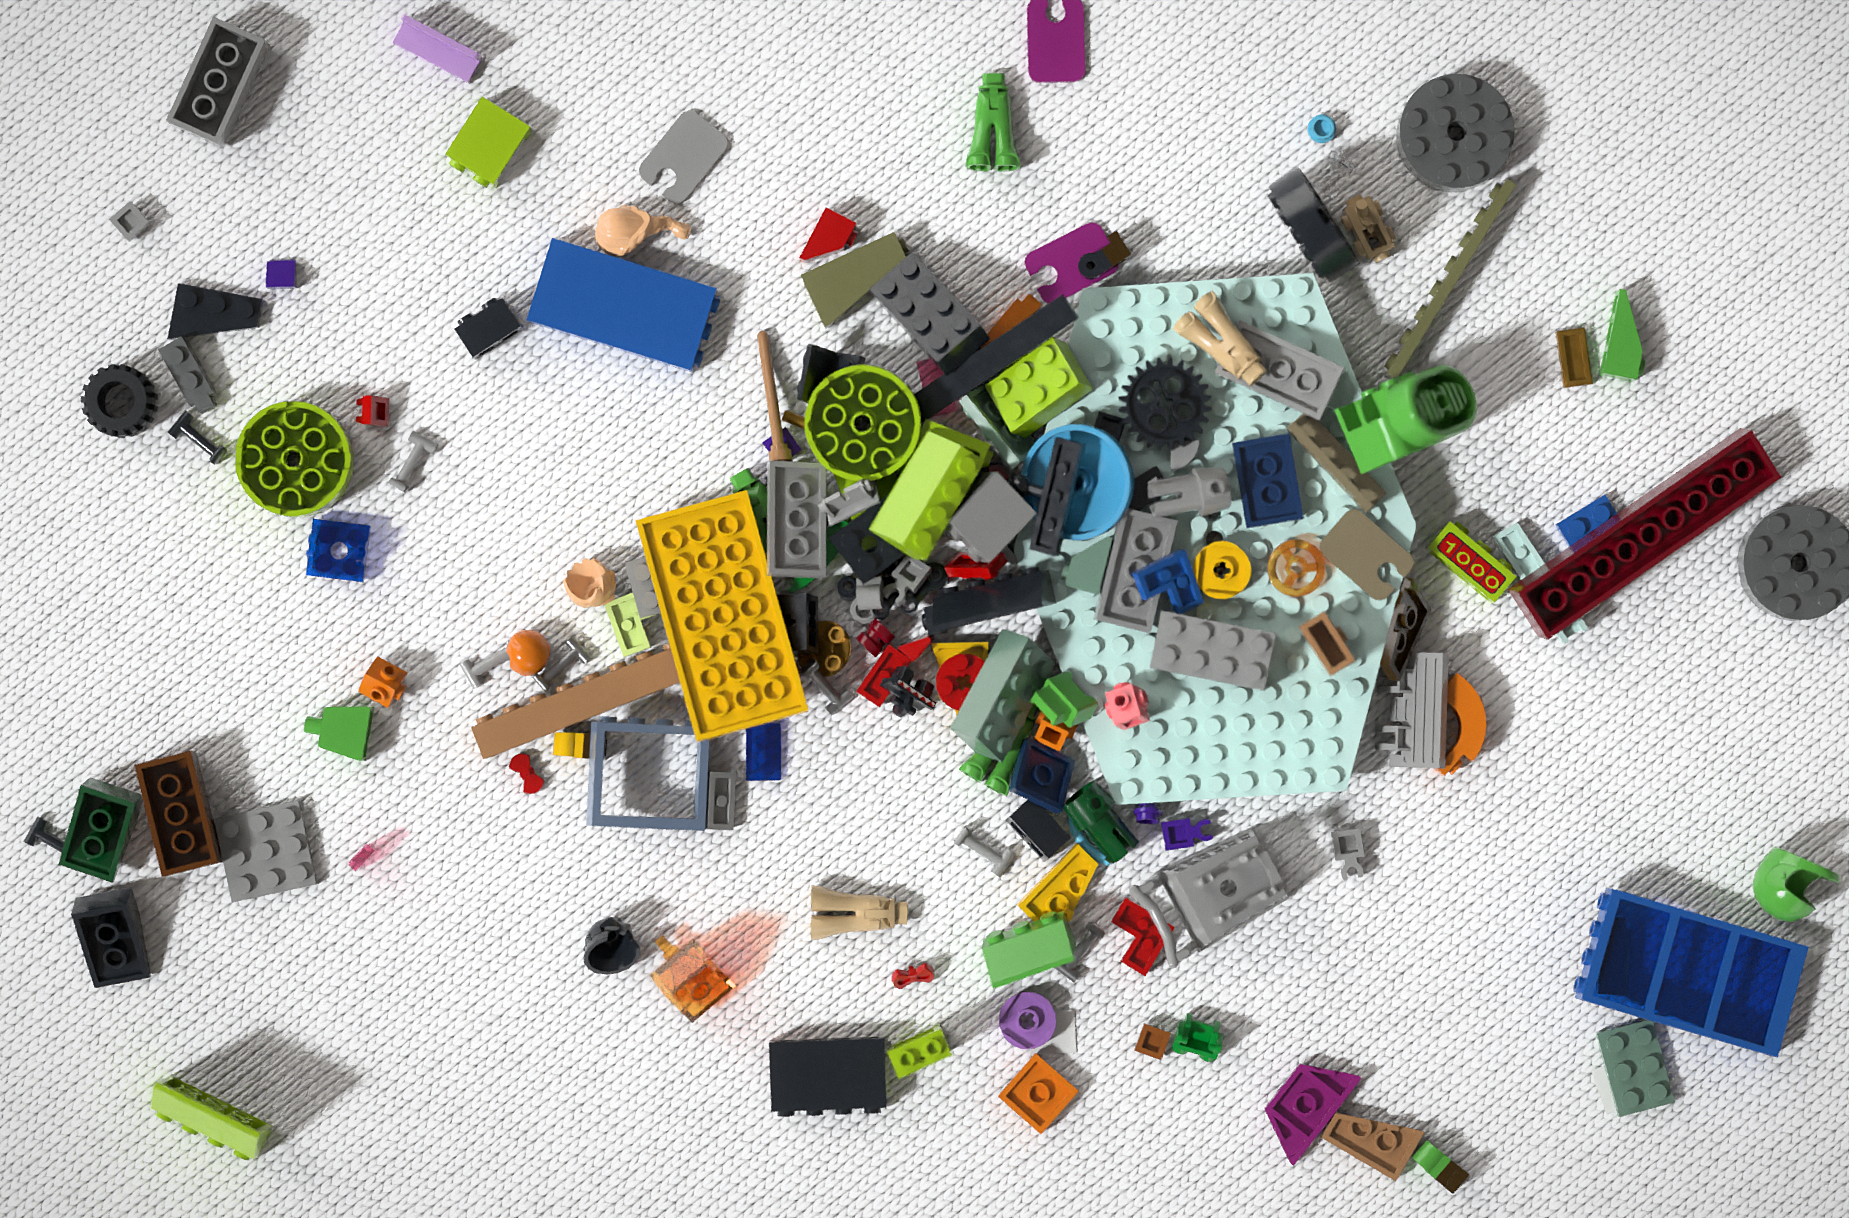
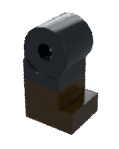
[1078,231,1131,280]

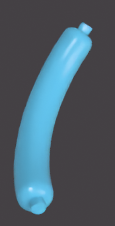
[1067,815,1114,866]

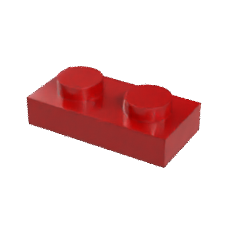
[944,552,1008,579]
[856,644,912,708]

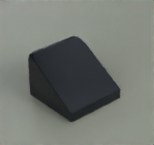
[1094,411,1125,442]

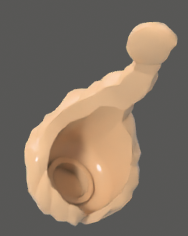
[595,205,691,257]

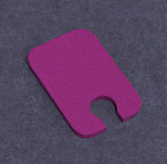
[1027,0,1085,83]
[1024,222,1119,304]

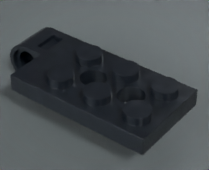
[829,492,906,585]

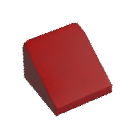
[898,635,935,661]

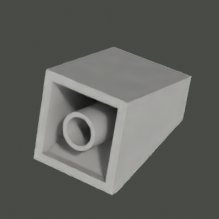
[945,472,1036,563]

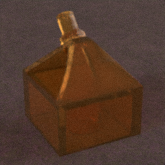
[650,934,736,1023]

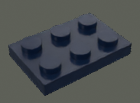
[1232,433,1304,529]

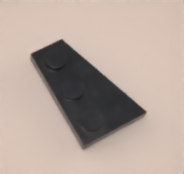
[167,283,264,340]

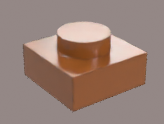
[1134,1023,1171,1060]

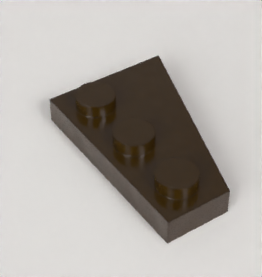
[1380,577,1432,681]

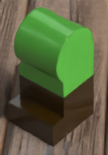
[1412,1140,1470,1194]

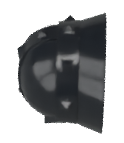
[583,917,641,975]

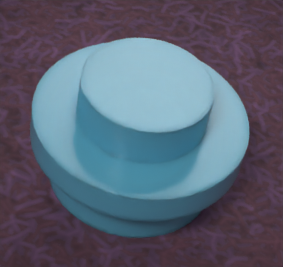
[1307,115,1336,144]

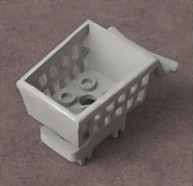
[1129,828,1289,968]

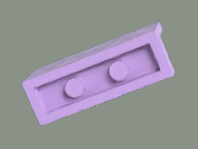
[392,14,482,84]

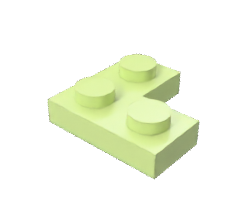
[604,593,660,657]

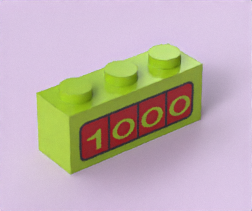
[1425,521,1517,604]

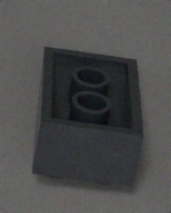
[71,887,151,988]

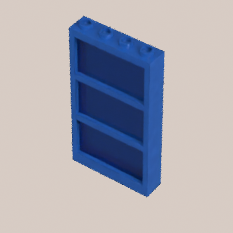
[1573,888,1809,1058]

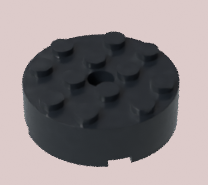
[1267,167,1360,283]

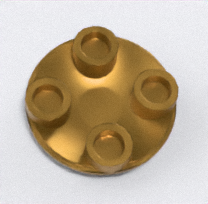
[797,620,851,677]

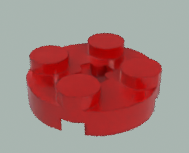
[936,654,985,711]

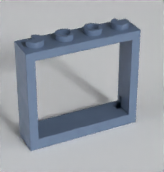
[586,716,709,831]

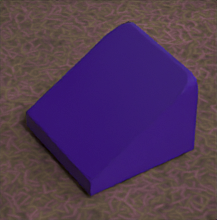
[265,260,297,290]

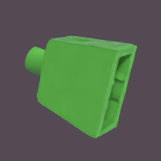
[304,706,374,761]

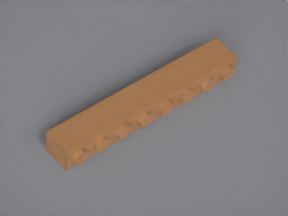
[471,643,680,759]

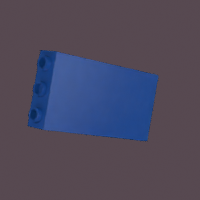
[526,238,721,373]

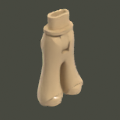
[1173,290,1267,386]
[810,885,907,940]

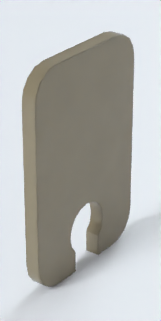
[1319,509,1414,600]

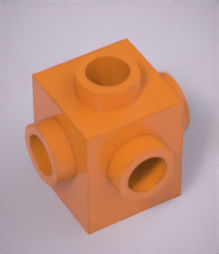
[358,656,408,708]
[1034,711,1079,751]

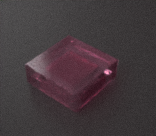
[348,843,378,871]

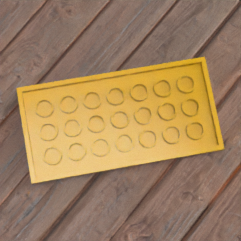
[635,490,809,742]

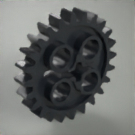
[1118,357,1212,451]

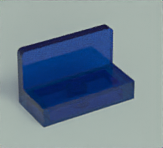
[746,723,781,781]

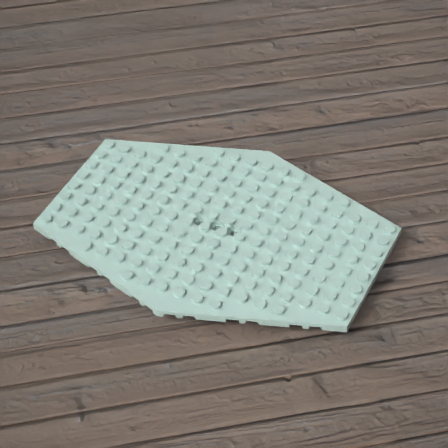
[1014,273,1416,805]

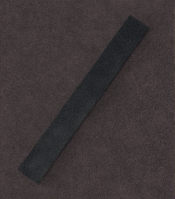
[915,294,1079,424]

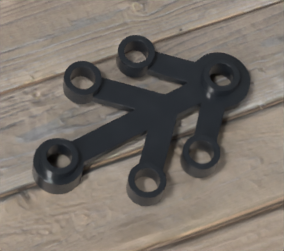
[837,546,949,620]

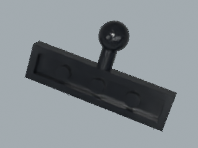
[1010,437,1086,557]

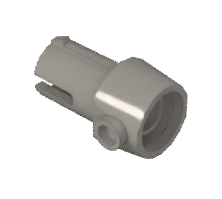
[1147,467,1231,518]

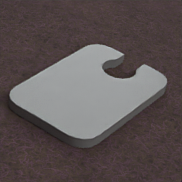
[639,110,728,204]

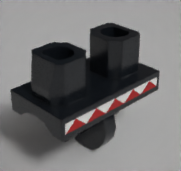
[880,666,937,718]

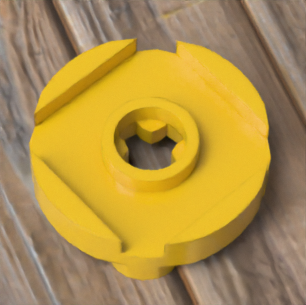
[1193,541,1251,599]

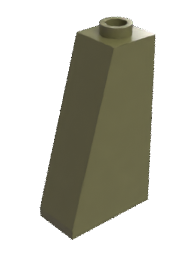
[801,232,909,330]

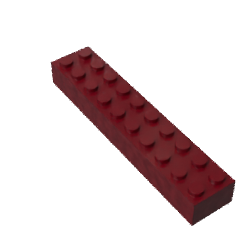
[1508,428,1781,640]

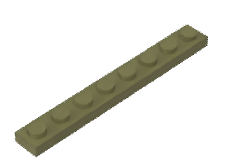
[1384,179,1517,379]

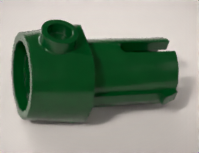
[1063,780,1139,864]

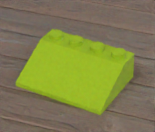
[150,1075,273,1161]

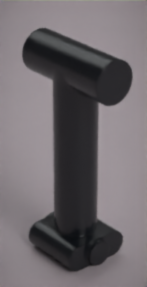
[168,410,228,465]
[24,816,65,853]

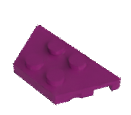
[1264,1063,1362,1166]

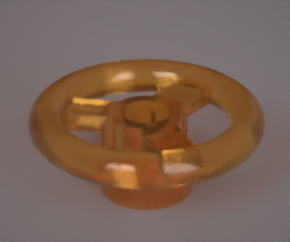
[1267,539,1325,597]

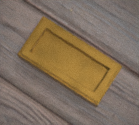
[1555,327,1593,388]

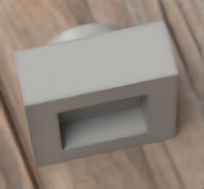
[109,201,151,242]

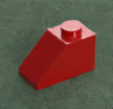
[799,207,859,263]

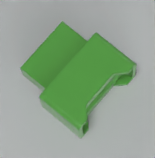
[1030,671,1098,727]

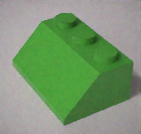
[982,911,1076,989]

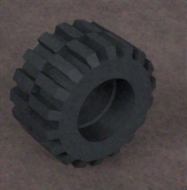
[81,364,158,438]

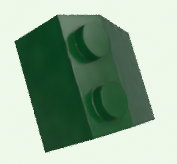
[58,777,143,883]

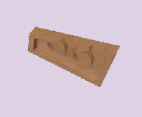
[1320,1112,1425,1181]

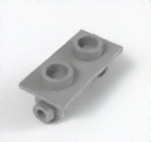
[818,479,880,526]

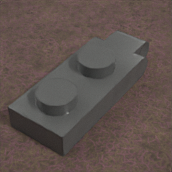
[158,335,217,414]

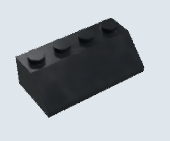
[932,566,1057,632]

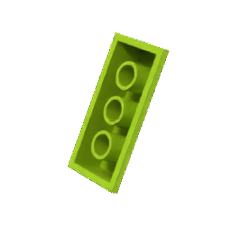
[869,431,984,560]

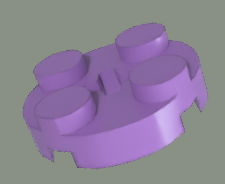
[999,992,1056,1049]

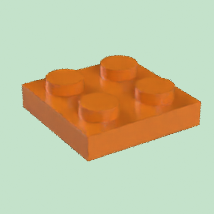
[998,1052,1079,1134]

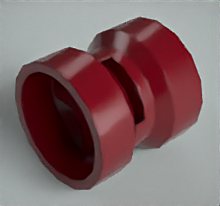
[855,618,895,658]

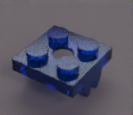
[306,518,371,583]

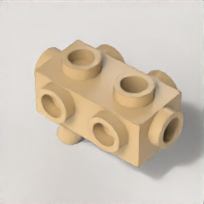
[1340,194,1396,263]

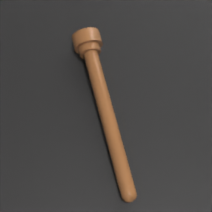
[757,331,793,462]

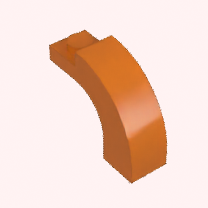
[1433,673,1486,776]

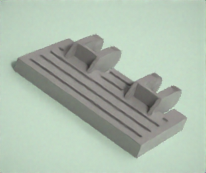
[1375,652,1449,769]

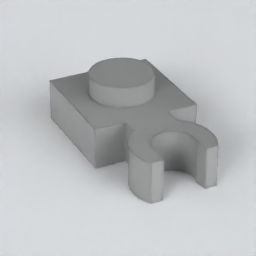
[883,554,932,607]
[1331,828,1365,880]

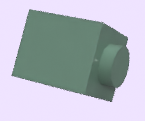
[1061,537,1113,595]

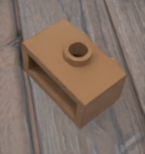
[1298,612,1355,676]

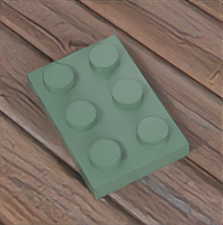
[959,381,1036,469]
[1595,1019,1675,1117]

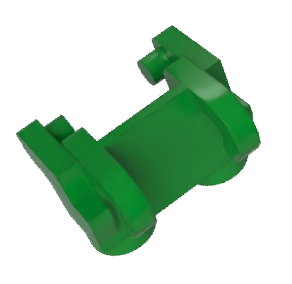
[1172,1012,1224,1062]

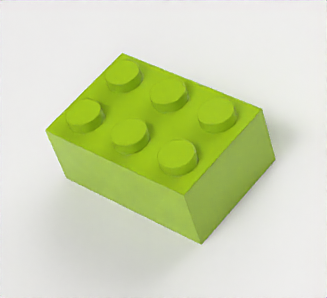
[985,337,1093,438]

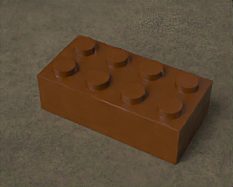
[134,751,223,877]

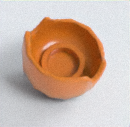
[506,629,550,676]

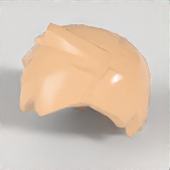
[563,558,617,608]

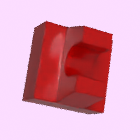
[356,395,390,427]

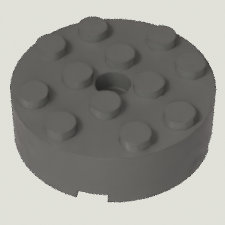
[1396,74,1515,192]
[1737,505,1849,621]

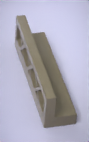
[1286,414,1387,513]

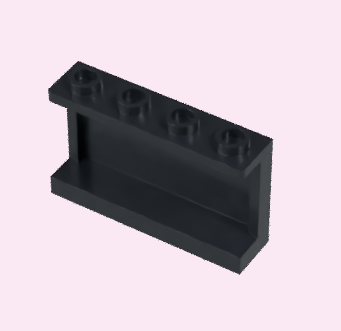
[769,1036,887,1117]

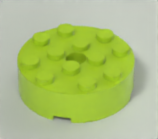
[804,364,922,481]
[235,401,354,518]

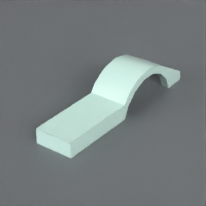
[1493,522,1588,645]

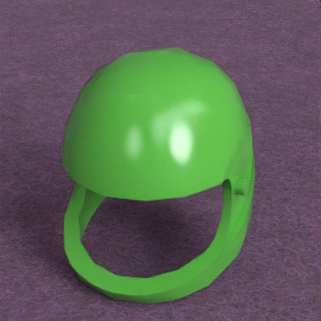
[1752,847,1841,922]

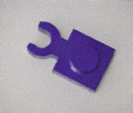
[1161,818,1213,851]

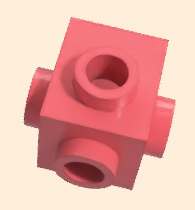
[1105,682,1150,730]

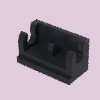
[1005,800,1071,862]

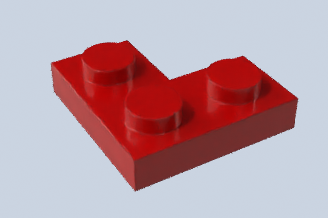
[1110,897,1175,976]

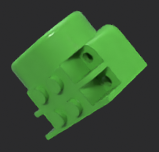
[1334,365,1477,474]

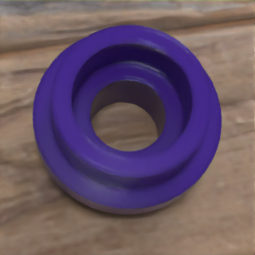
[1134,803,1162,824]

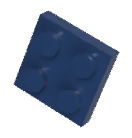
[1009,737,1076,814]

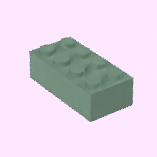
[950,629,1055,762]

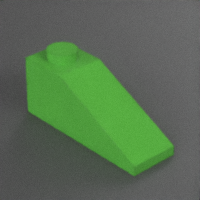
[1599,289,1645,382]

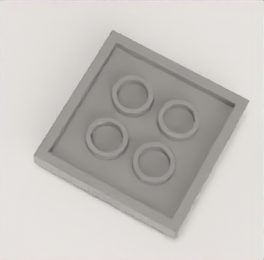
[214,800,318,903]

